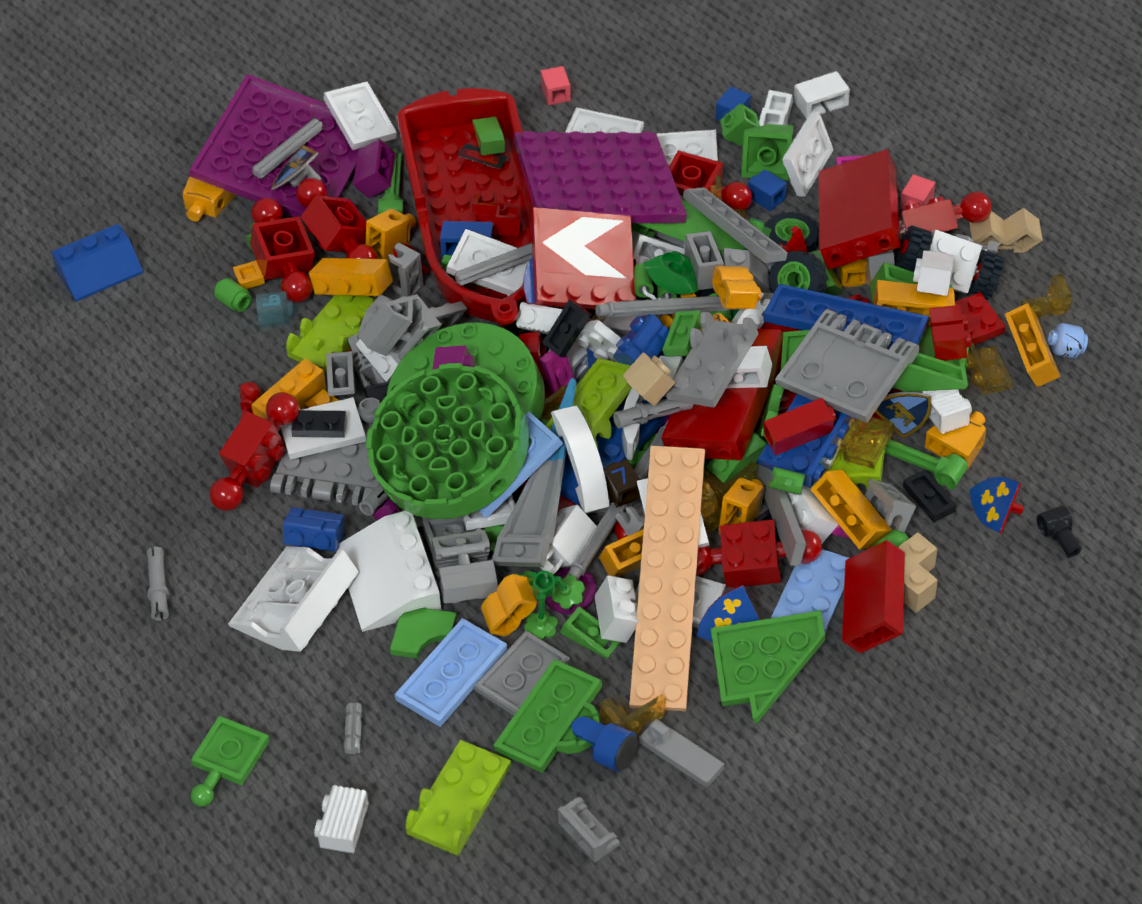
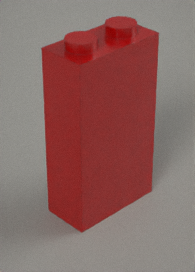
[842,540,905,653]

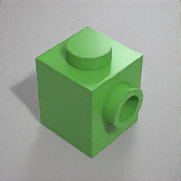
[720,103,760,146]

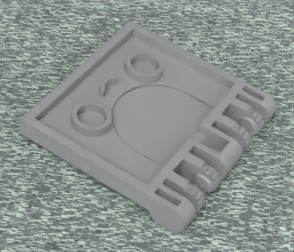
[775,309,919,423]
[270,423,379,506]

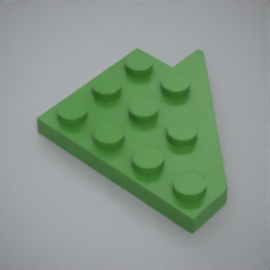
[711,610,826,723]

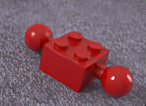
[669,150,752,213]
[296,178,378,259]
[899,191,992,236]
[250,198,315,303]
[209,392,300,511]
[696,519,822,588]

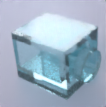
[256,291,294,328]

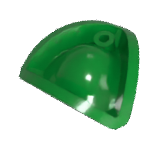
[644,251,698,294]

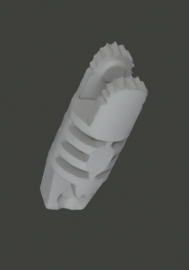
[348,334,386,388]

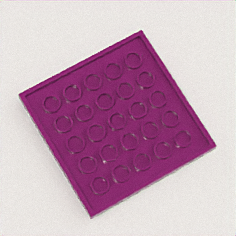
[189,74,362,219]
[514,131,687,223]

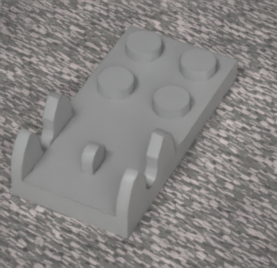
[666,312,758,407]

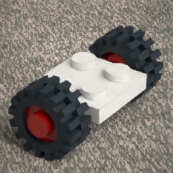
[895,225,1004,299]

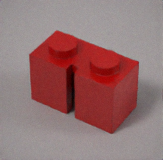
[929,305,971,361]

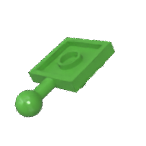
[190,716,270,807]

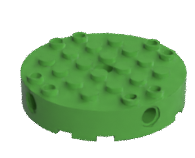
[387,323,545,419]
[366,363,529,519]

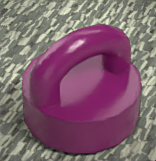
[372,498,400,521]

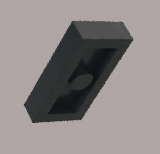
[542,299,592,358]
[291,410,347,438]
[903,469,956,523]

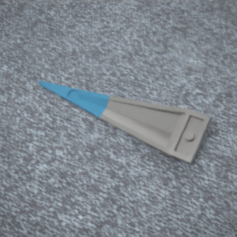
[492,377,576,567]

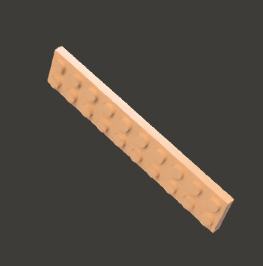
[629,446,705,711]

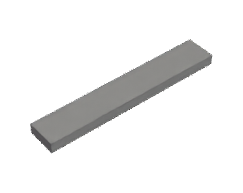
[683,187,787,263]
[756,465,806,566]

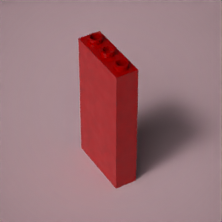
[819,149,900,270]
[661,329,783,460]

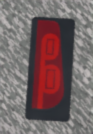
[458,144,507,168]

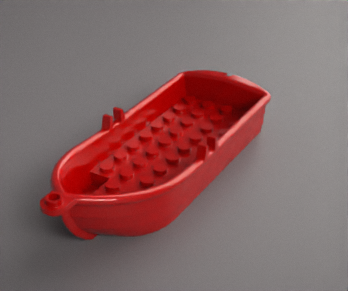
[397,88,533,329]

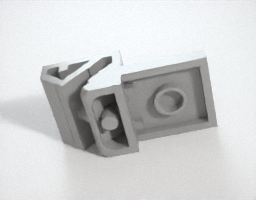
[358,294,467,360]
[422,516,498,604]

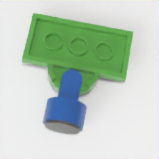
[493,659,638,774]

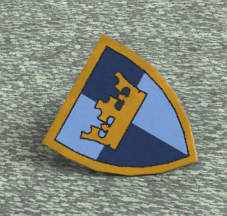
[271,145,321,190]
[875,391,932,438]

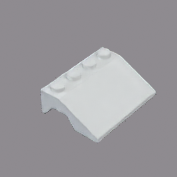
[336,511,441,632]
[228,546,359,652]

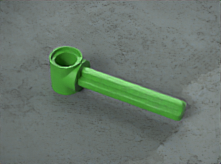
[378,149,404,215]
[870,433,968,490]

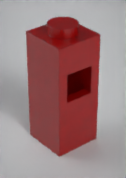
[763,398,836,456]

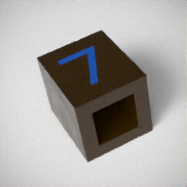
[603,459,640,508]

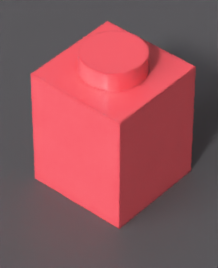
[541,66,571,105]
[900,174,936,210]

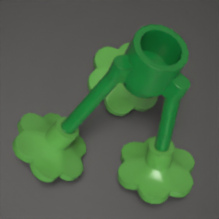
[515,571,585,640]

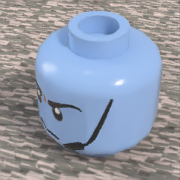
[1047,323,1088,359]

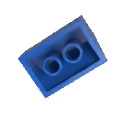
[51,223,143,302]

